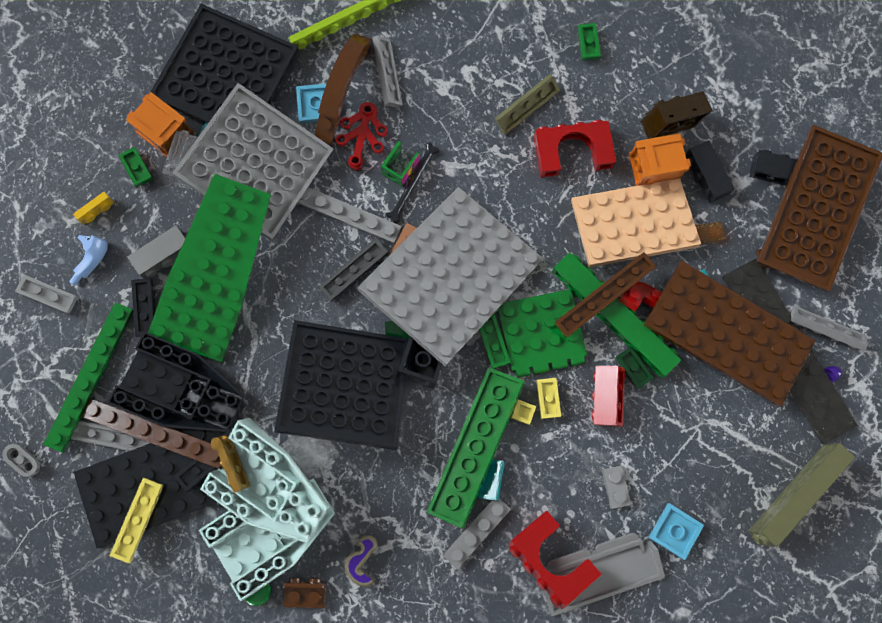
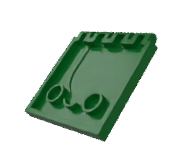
[498,289,587,378]

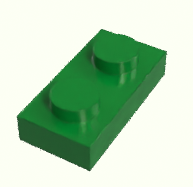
[577,23,601,61]
[118,146,154,188]

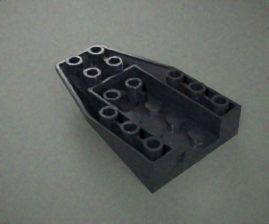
[107,331,245,432]

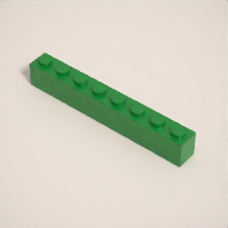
[552,252,681,379]

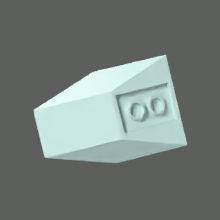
[201,418,328,543]
[199,479,335,601]

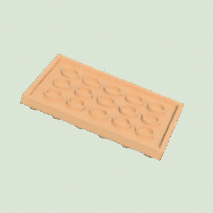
[571,178,701,268]

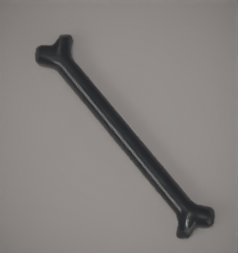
[386,142,440,223]

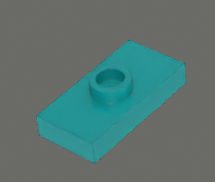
[478,460,505,501]

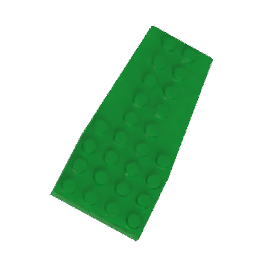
[147,174,271,362]

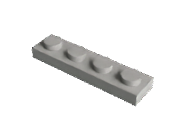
[372,35,402,108]
[791,306,868,351]
[443,498,511,570]

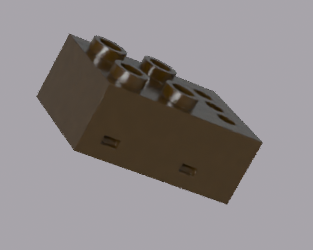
[640,91,713,139]

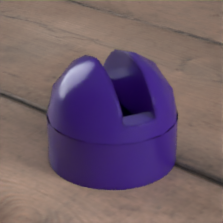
[824,366,842,382]

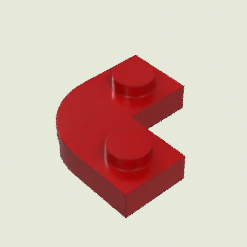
[619,281,662,311]

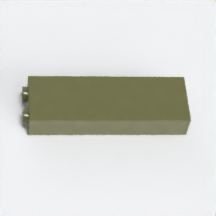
[748,443,855,547]

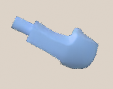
[69,235,108,286]

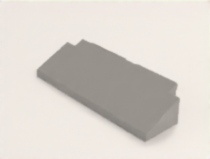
[542,533,665,616]

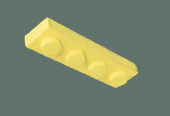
[110,478,164,563]

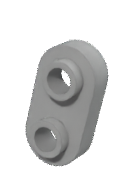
[3,444,40,477]

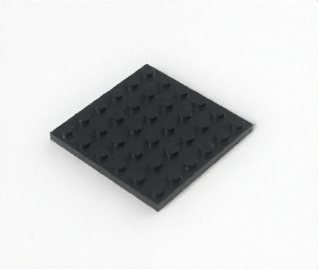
[150,3,299,124]
[274,320,409,450]

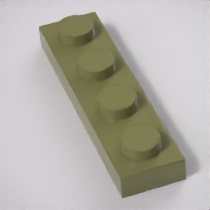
[494,75,560,135]

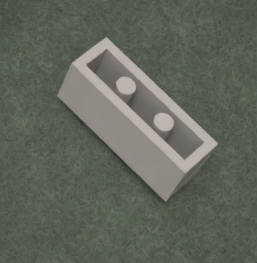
[127,225,186,278]

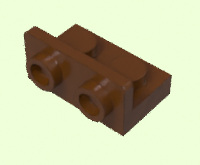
[283,577,326,608]

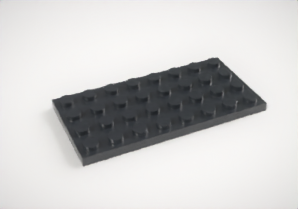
[73,428,231,548]

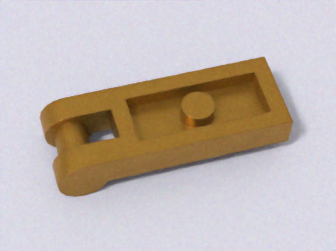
[211,435,251,493]

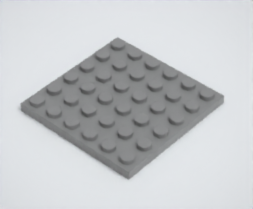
[172,83,333,241]

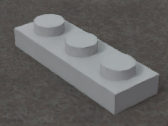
[15,275,78,314]

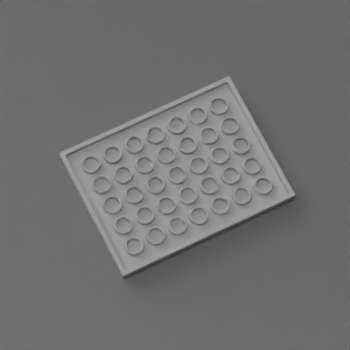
[357,187,543,366]

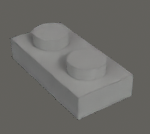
[602,465,631,509]

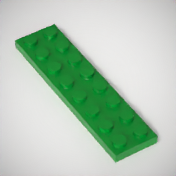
[426,367,525,529]

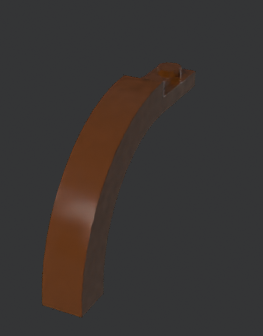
[314,34,373,147]

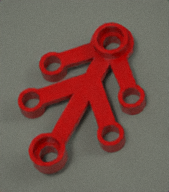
[336,102,387,171]

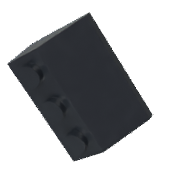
[398,336,442,389]

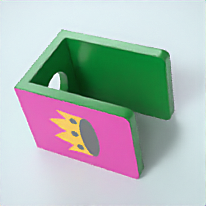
[381,141,420,187]

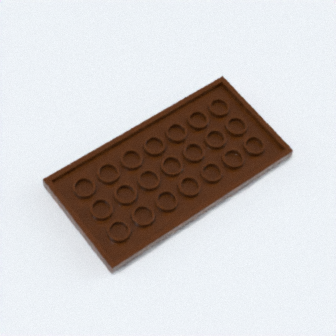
[756,125,882,292]
[643,260,816,407]

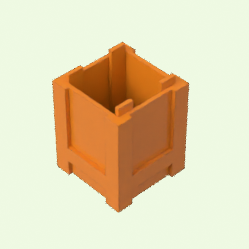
[126,92,194,160]
[628,133,691,186]

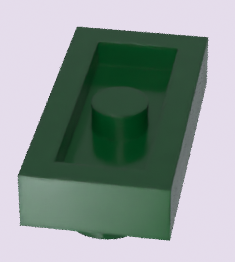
[615,346,654,389]

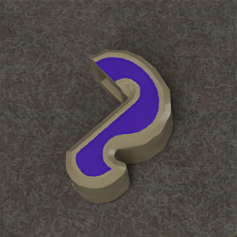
[345,535,378,587]

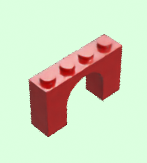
[533,119,616,178]
[508,511,602,609]

